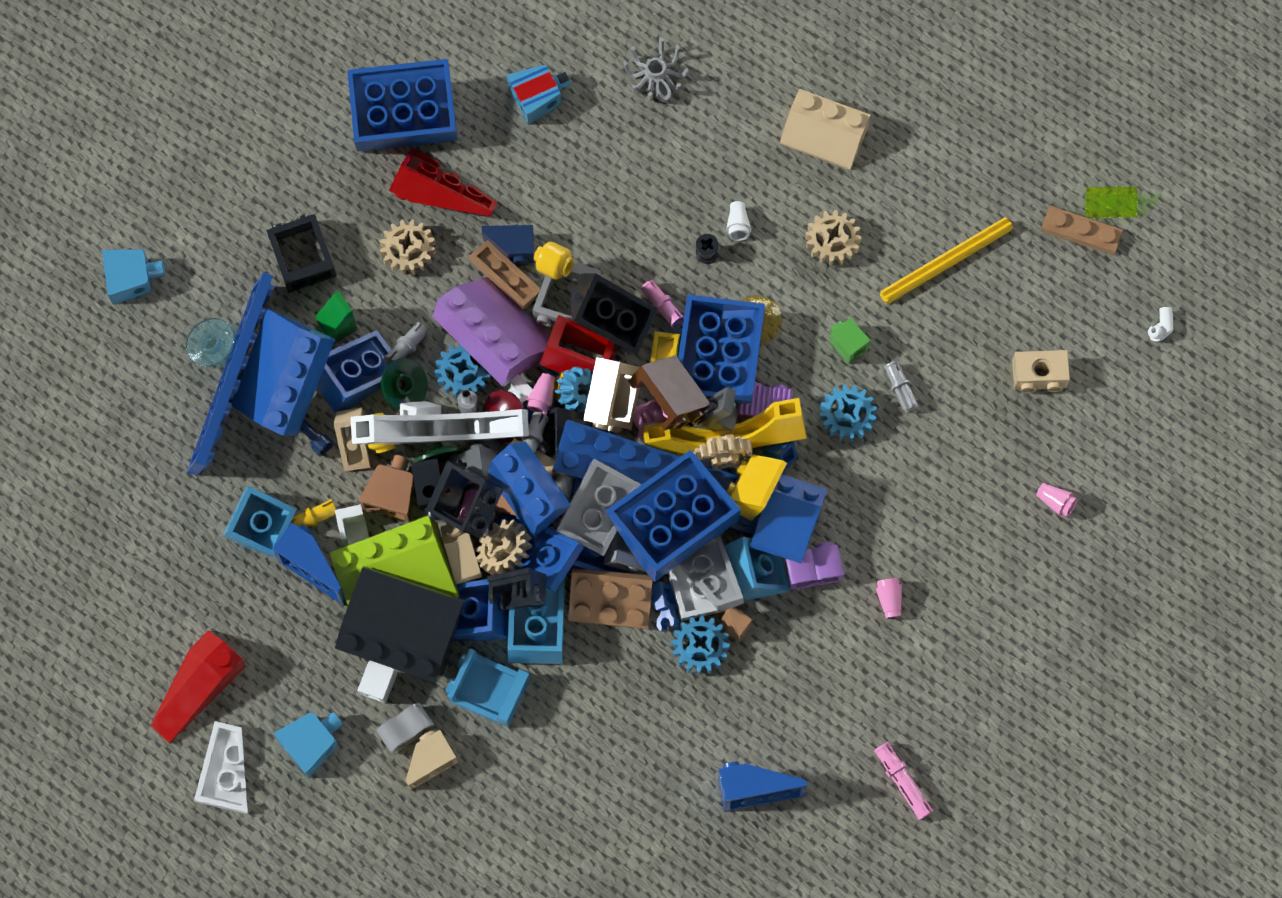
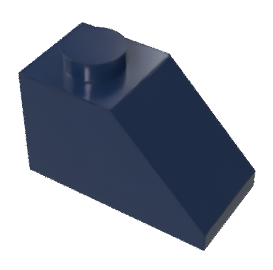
[482,225,534,266]

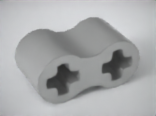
[377,702,434,754]

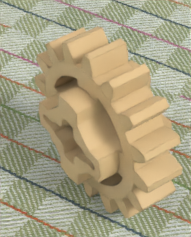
[805,210,861,266]
[380,219,436,275]
[694,435,753,470]
[475,519,532,575]

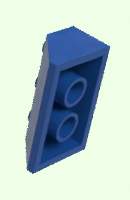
[488,441,572,538]

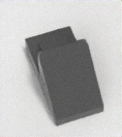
[694,387,738,431]

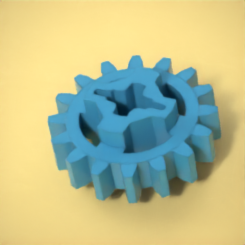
[435,344,491,399]
[820,384,877,442]
[671,615,730,675]

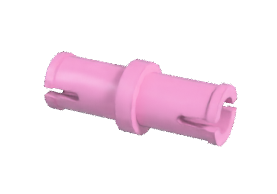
[641,280,684,328]

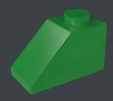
[315,291,358,344]

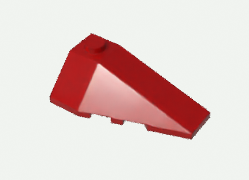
[389,147,497,216]
[151,630,246,744]

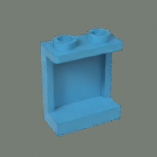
[446,648,530,727]

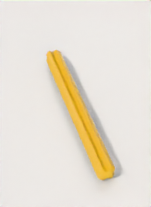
[880,218,1013,304]

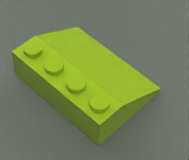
[330,516,460,605]

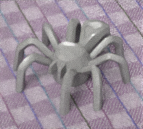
[623,38,689,102]

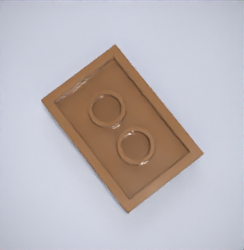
[568,568,653,629]

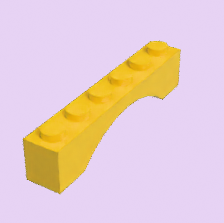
[643,398,807,457]

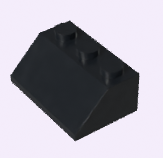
[571,273,658,355]

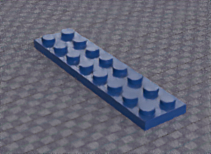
[186,272,274,476]
[552,420,760,537]

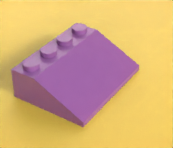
[432,277,559,387]

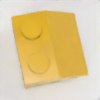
[726,454,787,521]

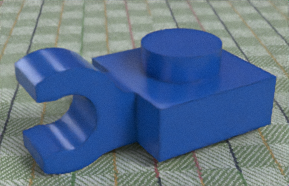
[651,581,679,632]

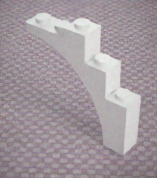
[351,409,529,445]

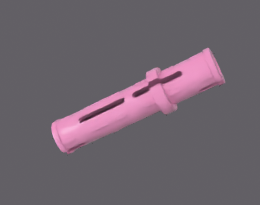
[874,742,934,820]

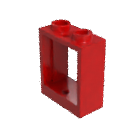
[539,315,618,375]

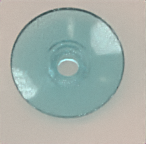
[186,318,235,367]

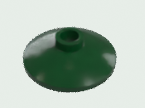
[381,358,428,410]
[412,442,464,463]

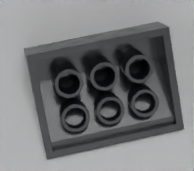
[335,566,465,683]

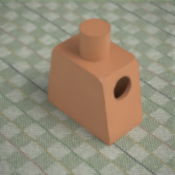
[359,455,415,522]

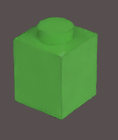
[829,318,871,364]

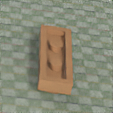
[1041,206,1123,255]
[469,240,540,310]

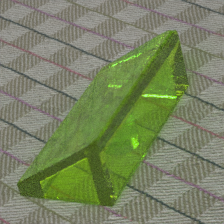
[1084,187,1138,218]

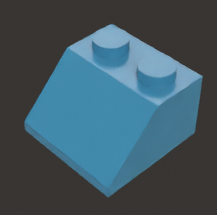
[222,486,297,557]
[724,537,790,600]

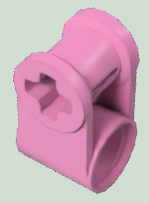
[633,399,668,438]

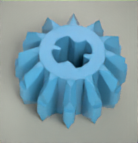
[555,367,593,412]

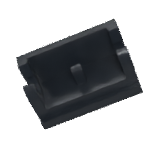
[487,568,546,611]

